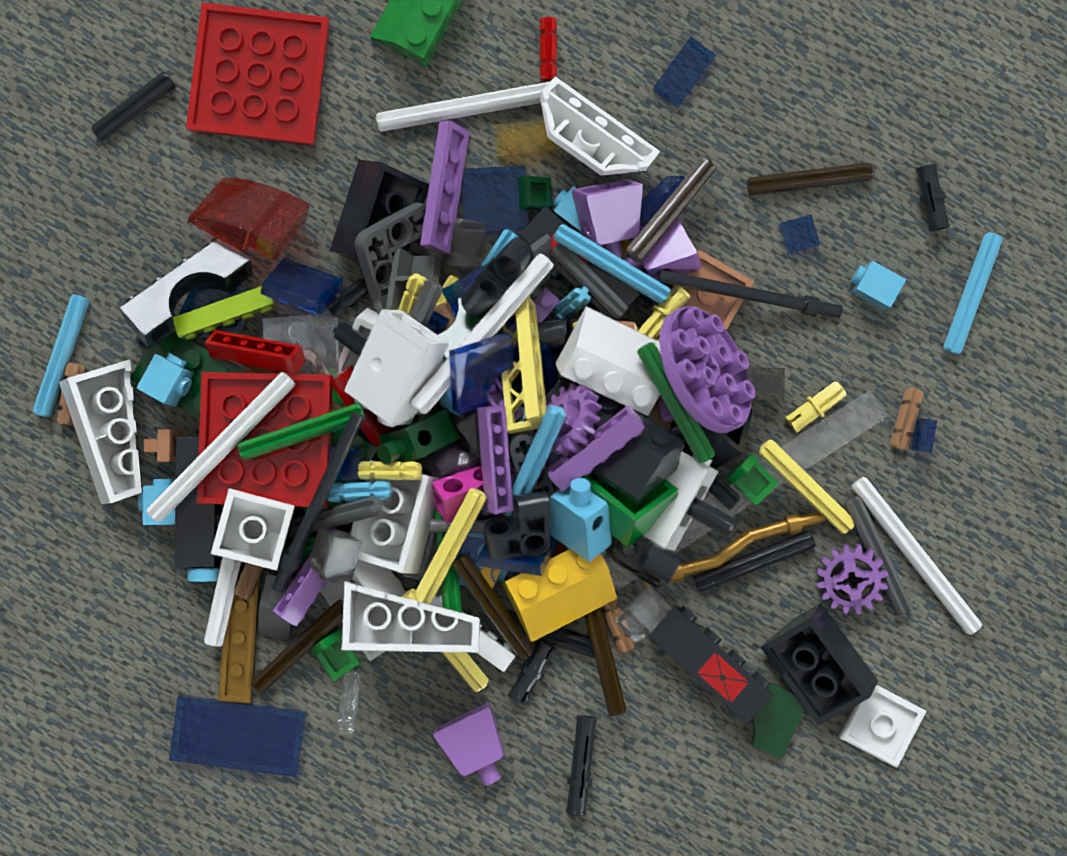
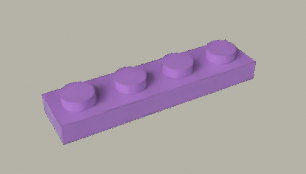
[420,120,469,255]

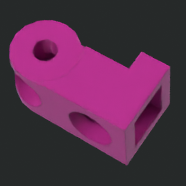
[432,467,485,524]

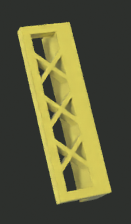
[500,296,547,434]

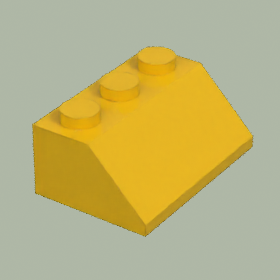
[502,549,617,642]

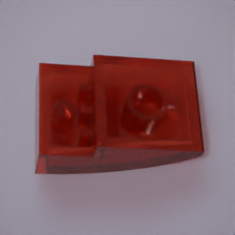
[188,178,310,261]

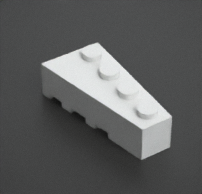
[59,360,142,504]
[342,582,480,652]

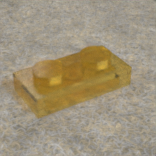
[494,120,560,159]

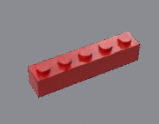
[205,330,306,374]

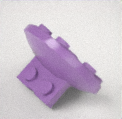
[658,306,755,433]

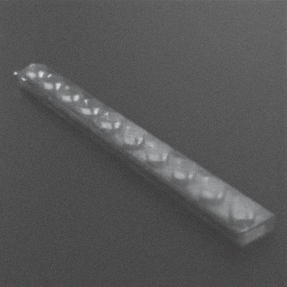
[604,390,888,590]

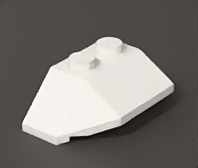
[540,77,660,176]

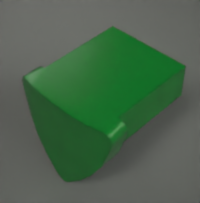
[725,453,779,506]
[311,628,361,681]

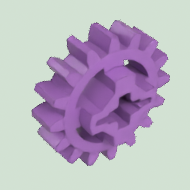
[546,383,601,456]
[817,543,888,614]

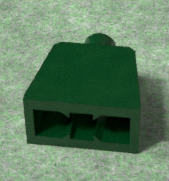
[377,408,460,464]

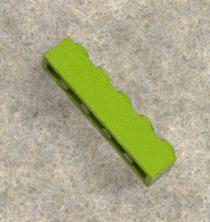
[173,284,277,340]

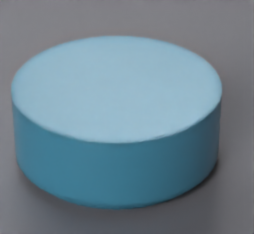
[187,567,220,582]

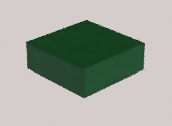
[518,176,552,211]

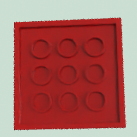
[186,2,330,146]
[197,372,333,507]

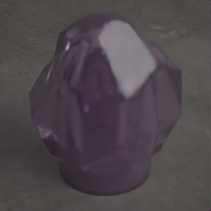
[428,443,477,478]

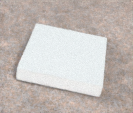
[838,685,926,768]

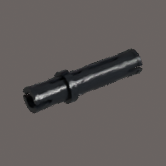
[566,715,597,816]

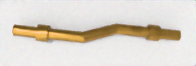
[643,511,826,587]

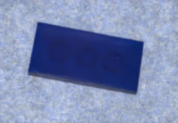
[169,695,307,777]

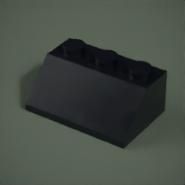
[330,160,429,270]
[586,394,684,503]
[761,603,878,725]

